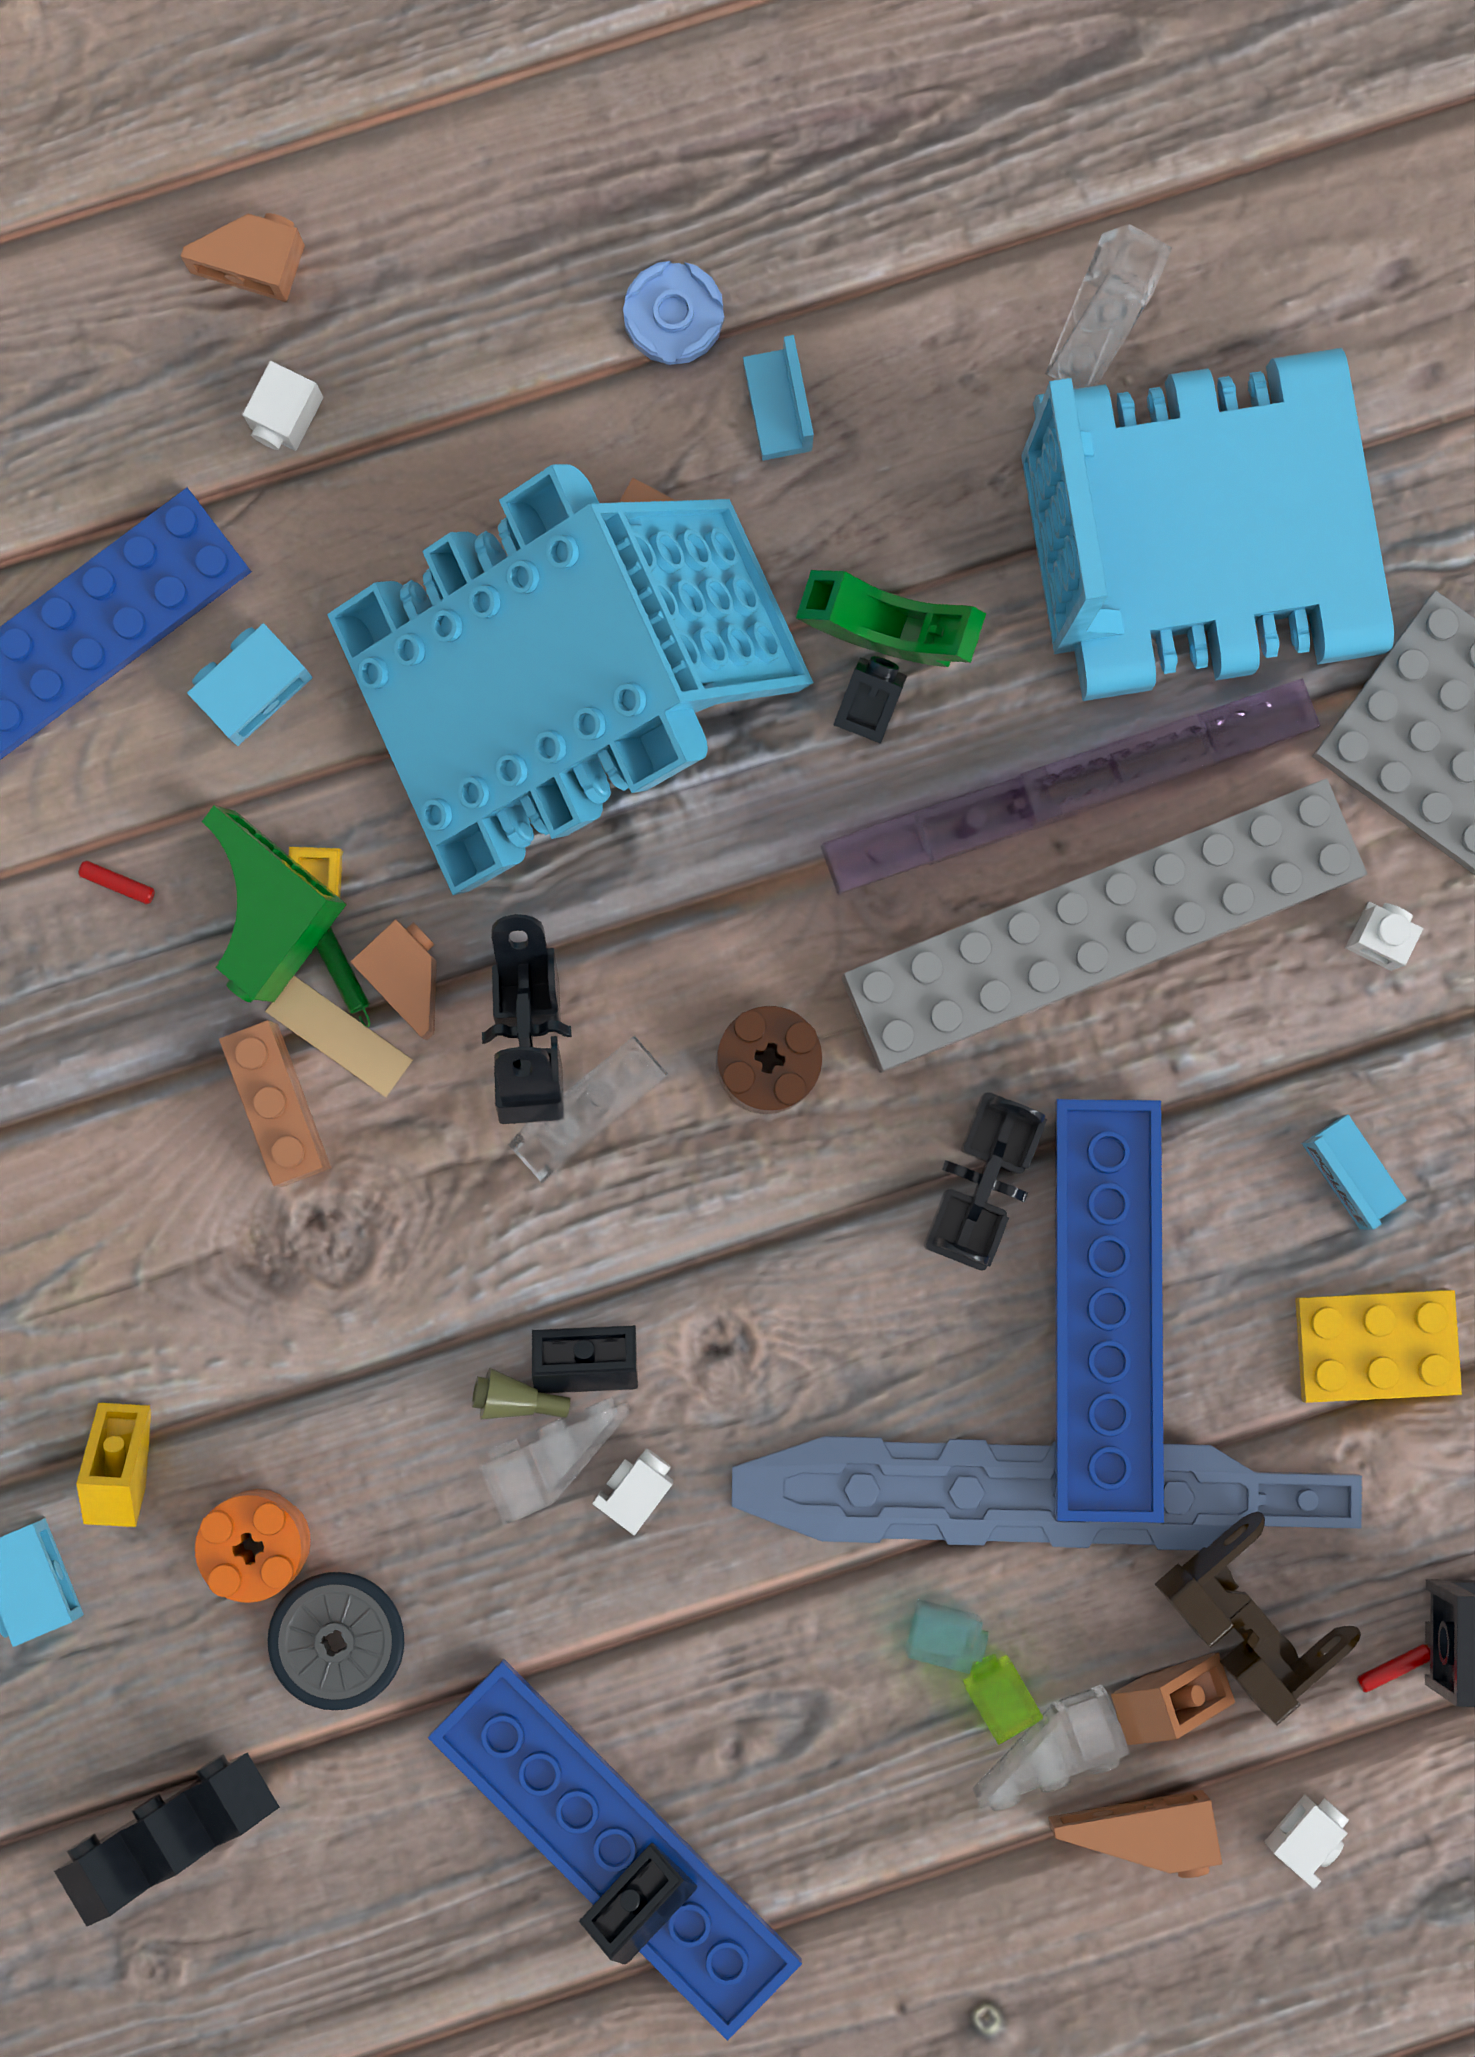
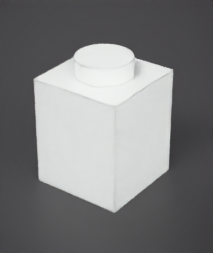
[242,361,324,451]

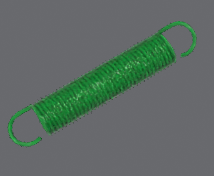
[316,926,370,1028]

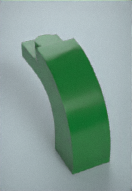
[796,570,986,667]

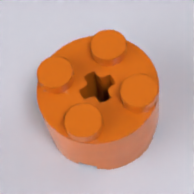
[195,1489,311,1603]

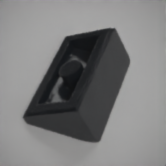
[532,1325,638,1393]
[579,1843,697,1965]

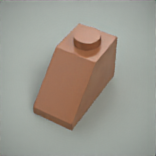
[180,213,305,302]
[350,919,437,1041]
[1111,1652,1235,1745]

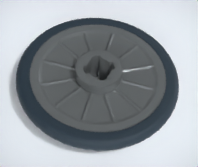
[267,1572,405,1711]

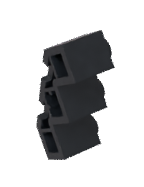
[54,1752,280,1927]

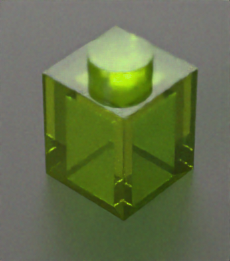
[962,1654,1044,1745]

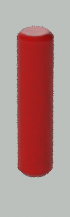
[78,860,155,905]
[1357,1644,1430,1693]

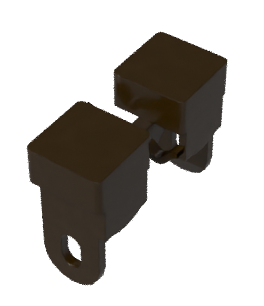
[1155,1512,1361,1726]

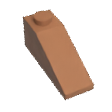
[1048,1790,1222,1878]

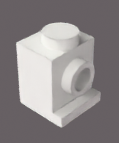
[1345,901,1424,971]
[592,1448,674,1536]
[1264,1794,1349,1889]

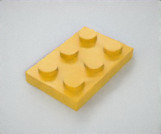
[1295,1290,1462,1403]

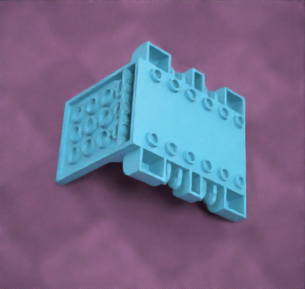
[1021,348,1394,701]
[327,464,814,895]

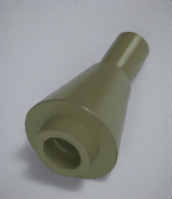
[472,1368,570,1420]

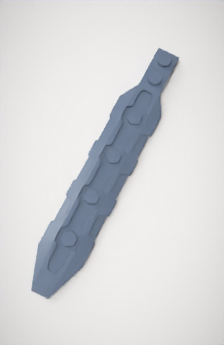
[732,1436,1362,1551]

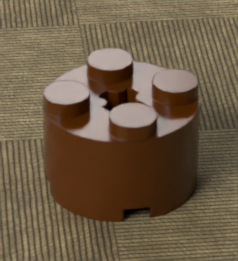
[716,1006,822,1114]

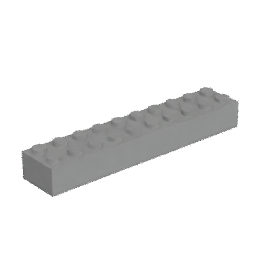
[842,778,1367,1073]

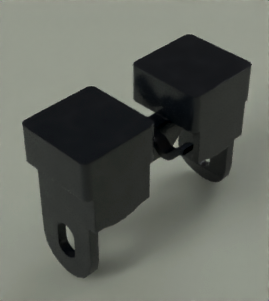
[482,914,572,1124]
[924,1092,1047,1271]

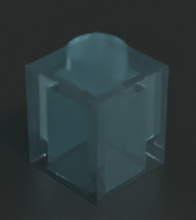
[905,1599,988,1674]

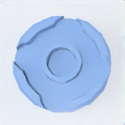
[623,261,724,365]

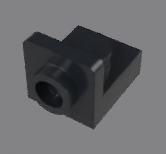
[833,656,907,744]

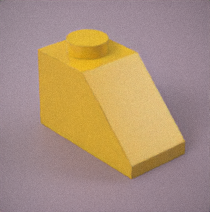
[76,1403,151,1527]

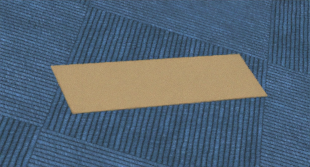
[265,976,413,1097]

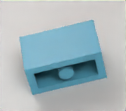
[187,623,313,746]
[0,1518,84,1647]

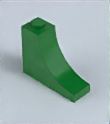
[202,805,347,1003]

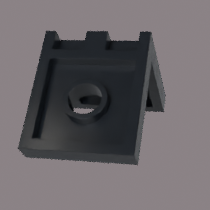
[1425,1579,1475,1707]

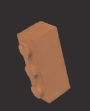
[219,1020,331,1187]

